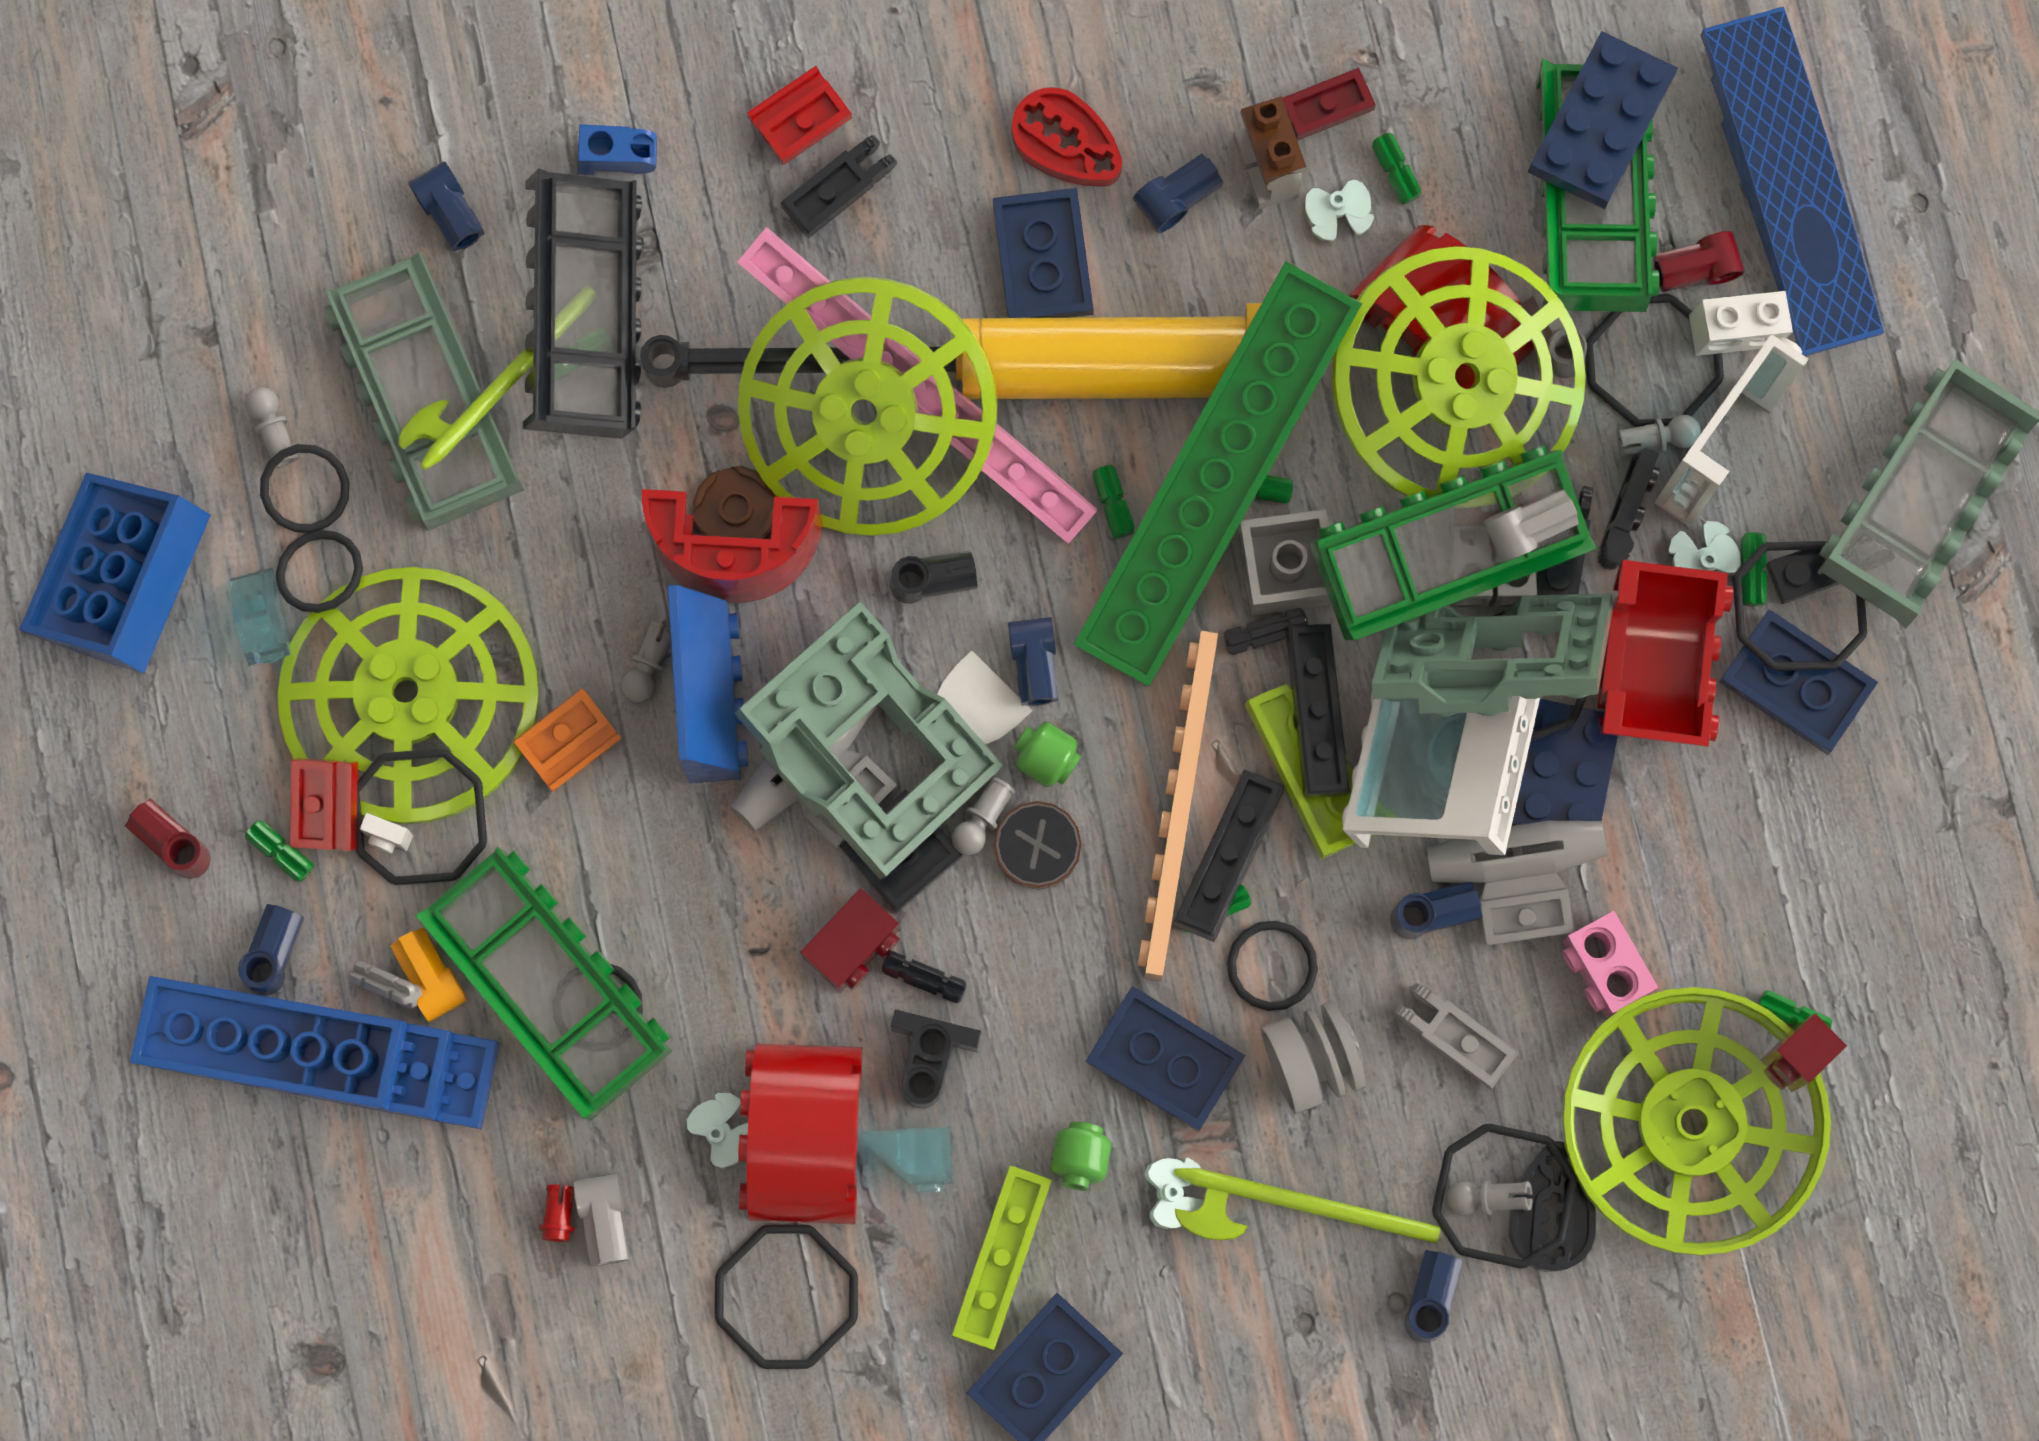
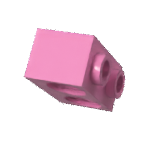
[1562,911,1659,1018]

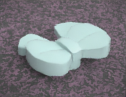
[1304,179,1374,242]
[1668,521,1741,575]
[687,1093,748,1169]
[1144,1158,1204,1229]

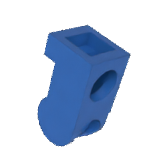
[577,124,657,175]

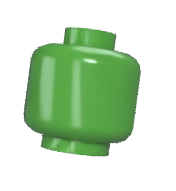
[1013,722,1081,787]
[1050,1122,1112,1191]

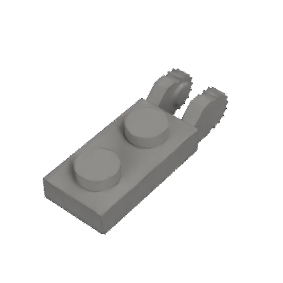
[1393,983,1518,1090]

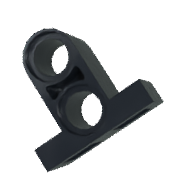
[890,1009,981,1109]

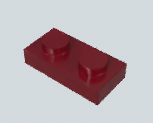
[1282,68,1376,141]

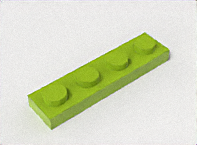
[952,1165,1052,1351]

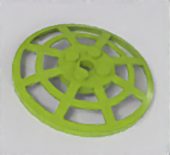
[1332,246,1586,508]
[738,277,998,536]
[277,567,540,825]
[1562,987,1831,1256]

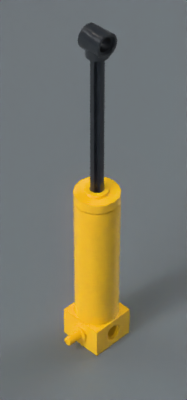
[640,303,1262,400]

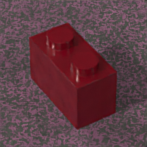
[800,888,900,993]
[1760,1013,1847,1092]

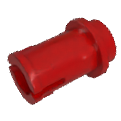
[539,1184,575,1242]

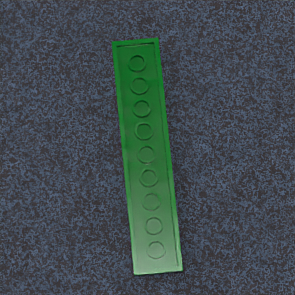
[1073,261,1363,687]

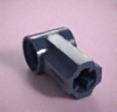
[1133,153,1223,233]
[408,161,485,252]
[1008,617,1058,706]
[1390,882,1482,939]
[238,904,304,996]
[1405,1250,1463,1343]

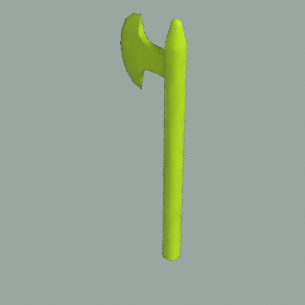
[398,286,597,470]
[1174,1168,1440,1244]

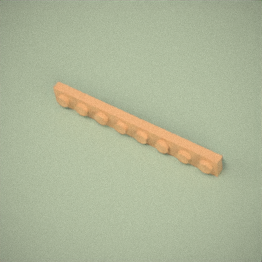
[1137,631,1218,981]

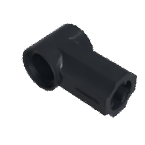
[890,550,978,604]

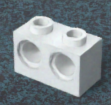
[1689,291,1793,356]

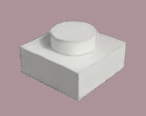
[360,813,413,854]

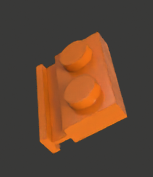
[513,688,621,792]

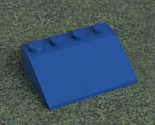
[19,472,211,674]
[668,585,749,784]

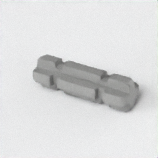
[349,961,422,1008]

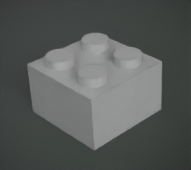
[1237,509,1332,616]

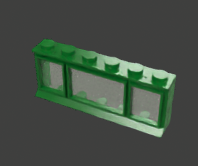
[1536,58,1659,312]
[1309,445,1598,641]
[415,847,672,1120]

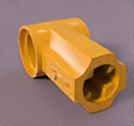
[390,927,468,1023]

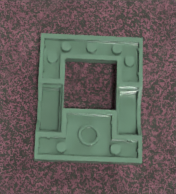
[1372,593,1613,717]
[734,601,1004,880]

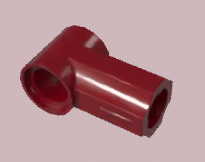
[1653,231,1745,292]
[124,798,211,879]

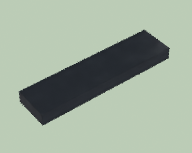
[1285,624,1350,798]
[1174,769,1284,942]

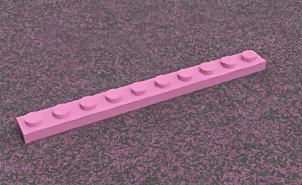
[737,227,1097,544]

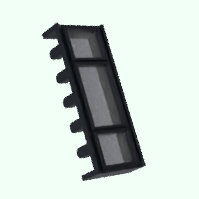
[523,168,642,439]

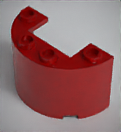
[1348,225,1535,389]
[642,489,822,603]
[1597,560,1733,747]
[738,1043,863,1224]

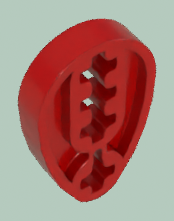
[1012,87,1122,187]

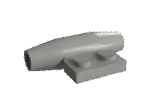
[730,706,897,849]
[1427,820,1607,945]

